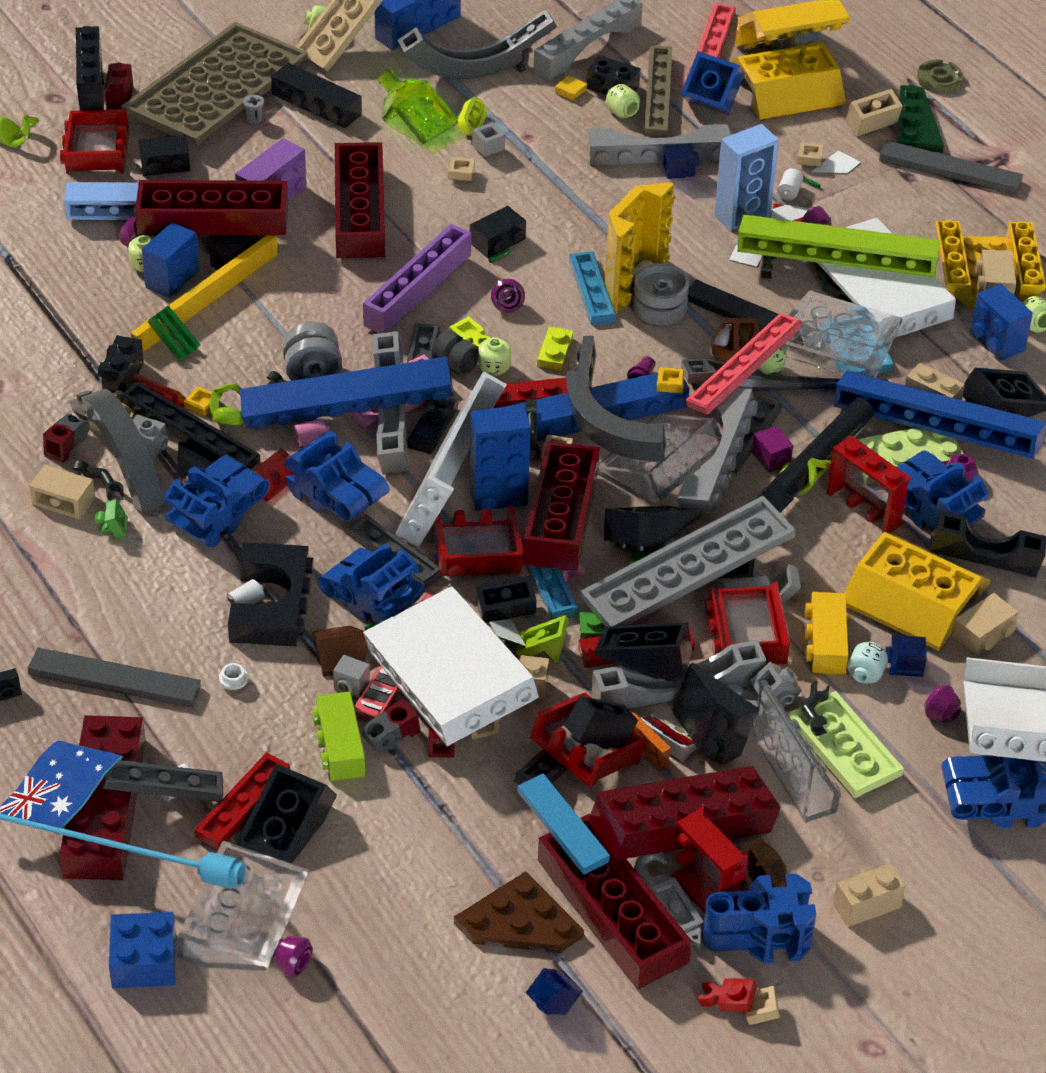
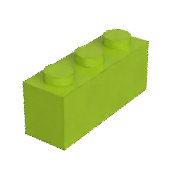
[311,691,365,781]

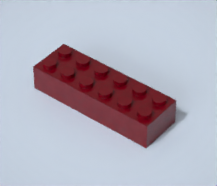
[335,142,386,259]
[135,180,289,236]
[523,441,600,571]
[59,715,146,881]
[590,766,781,861]
[538,813,692,989]

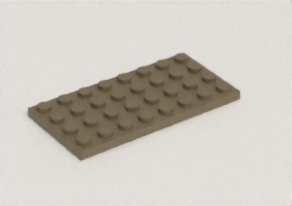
[121,22,308,146]

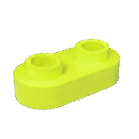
[458,97,487,136]

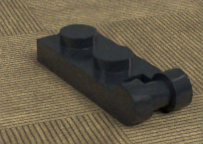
[407,397,459,454]

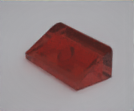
[134,374,186,408]
[253,448,294,502]

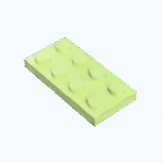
[857,428,964,484]
[788,691,904,798]

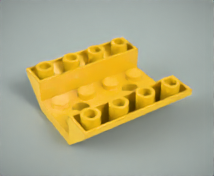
[735,0,851,50]
[729,42,846,120]
[605,182,675,314]
[935,220,1046,308]
[844,532,991,651]

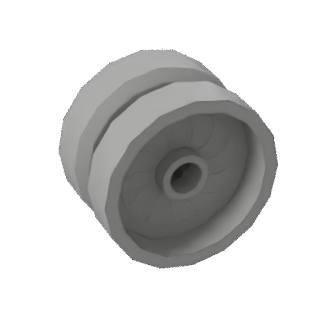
[633,263,690,326]
[282,322,342,381]

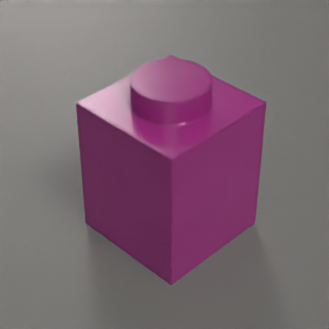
[752,426,793,473]

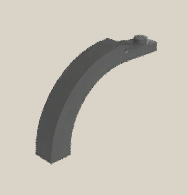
[398,9,557,79]
[566,336,667,462]
[70,388,165,512]

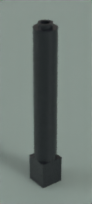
[751,398,874,513]

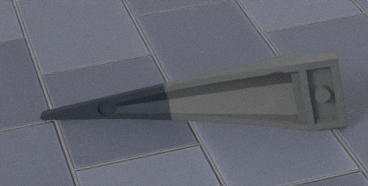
[681,359,888,391]

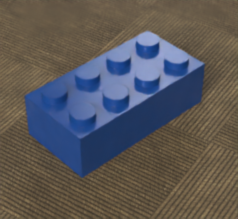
[374,0,461,51]
[470,405,530,511]

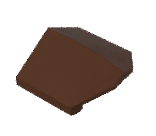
[712,318,759,363]
[313,625,368,676]
[739,836,788,891]

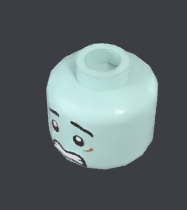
[847,642,888,684]

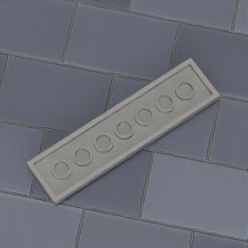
[581,496,796,626]

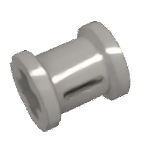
[243,95,265,126]

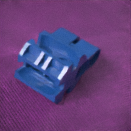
[285,431,390,522]
[885,450,989,529]
[164,455,270,548]
[318,544,425,625]
[941,755,1046,828]
[702,874,816,963]

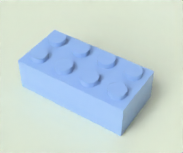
[714,124,779,231]

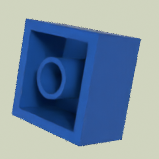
[681,51,746,115]
[142,222,200,298]
[970,284,1033,361]
[109,912,176,988]

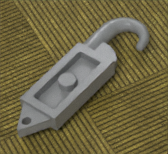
[634,853,704,948]

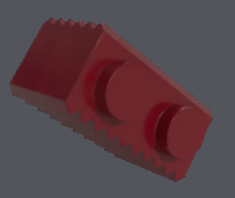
[104,63,134,110]

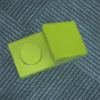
[515,615,569,664]

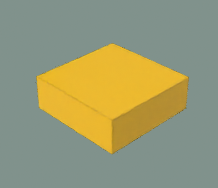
[555,75,587,101]
[657,367,684,394]
[183,386,212,417]

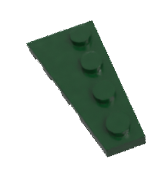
[896,85,944,153]

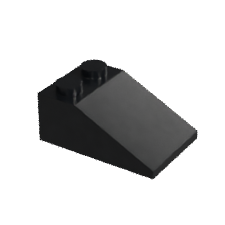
[963,368,1046,417]
[604,505,703,551]
[595,622,692,681]
[672,663,759,765]
[236,764,337,868]

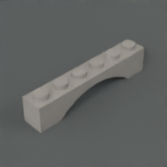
[534,0,643,82]
[587,124,730,165]
[372,331,409,475]
[677,388,758,520]
[592,640,767,709]

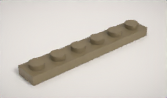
[644,45,672,138]

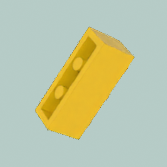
[805,592,848,675]

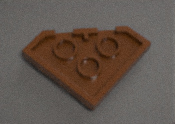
[454,871,584,953]

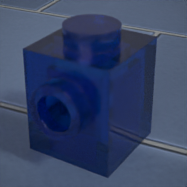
[662,143,700,179]
[884,635,927,677]
[525,968,583,1015]

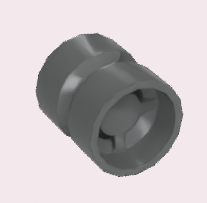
[432,330,479,375]

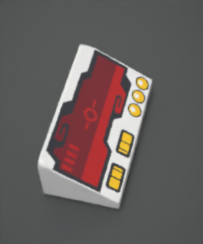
[641,713,697,762]

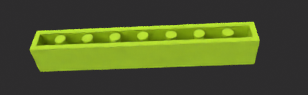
[737,214,941,278]

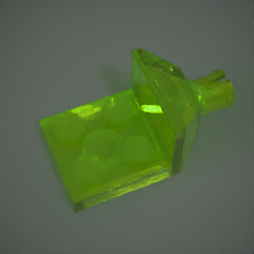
[377,69,458,145]

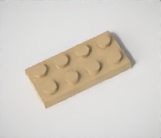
[296,0,383,73]

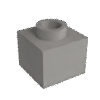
[472,122,505,157]
[333,655,370,698]

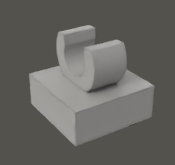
[773,564,807,604]

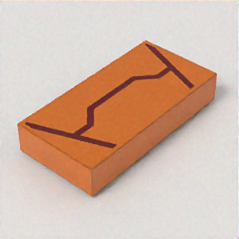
[632,712,671,771]

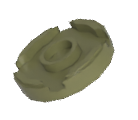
[917,59,963,93]

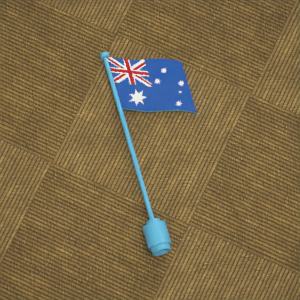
[0,740,246,889]

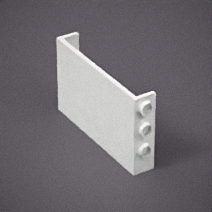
[799,218,956,344]
[395,371,507,548]
[363,586,539,746]
[963,657,1046,762]

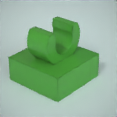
[95,499,128,539]

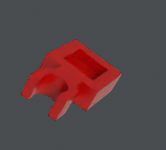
[698,978,757,1012]

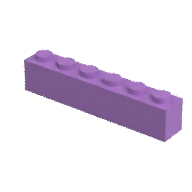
[363,224,471,334]

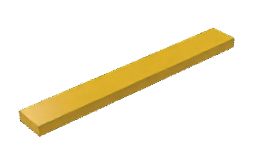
[131,235,278,352]

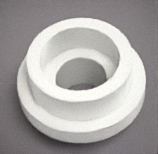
[219,663,248,690]

